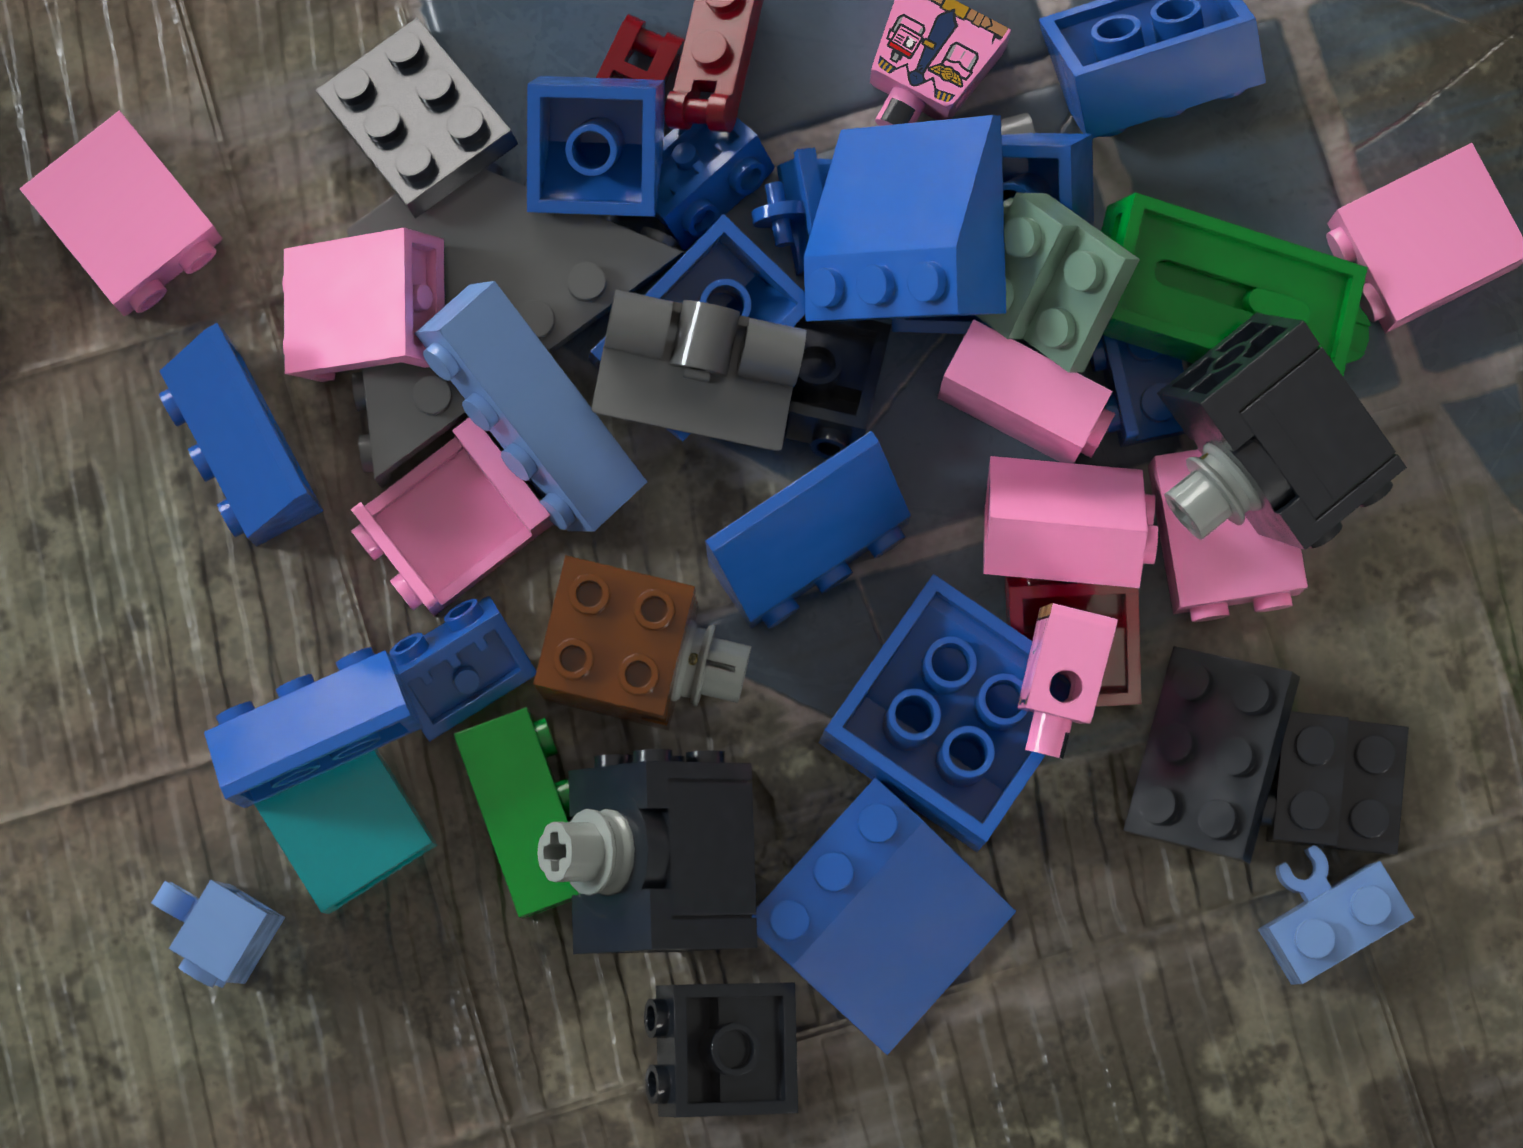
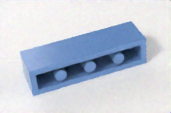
[414,281,647,532]

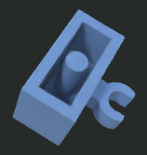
[1258,845,1415,985]
[151,880,285,988]

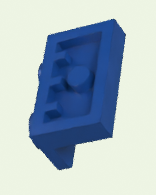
[655,98,775,250]
[1089,335,1186,447]
[389,596,536,742]

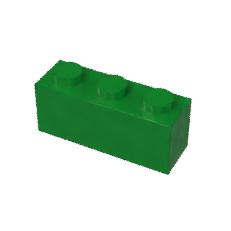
[454,707,580,919]

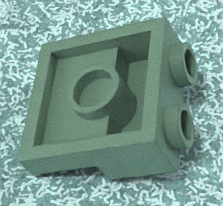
[976,193,1140,373]

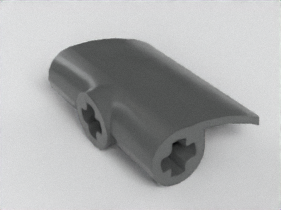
[591,289,807,451]

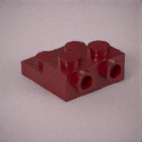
[1005,576,1141,707]

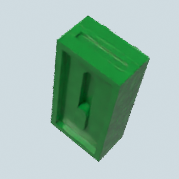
[1101,192,1371,376]

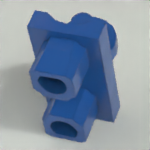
[751,147,832,276]

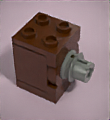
[533,555,752,731]

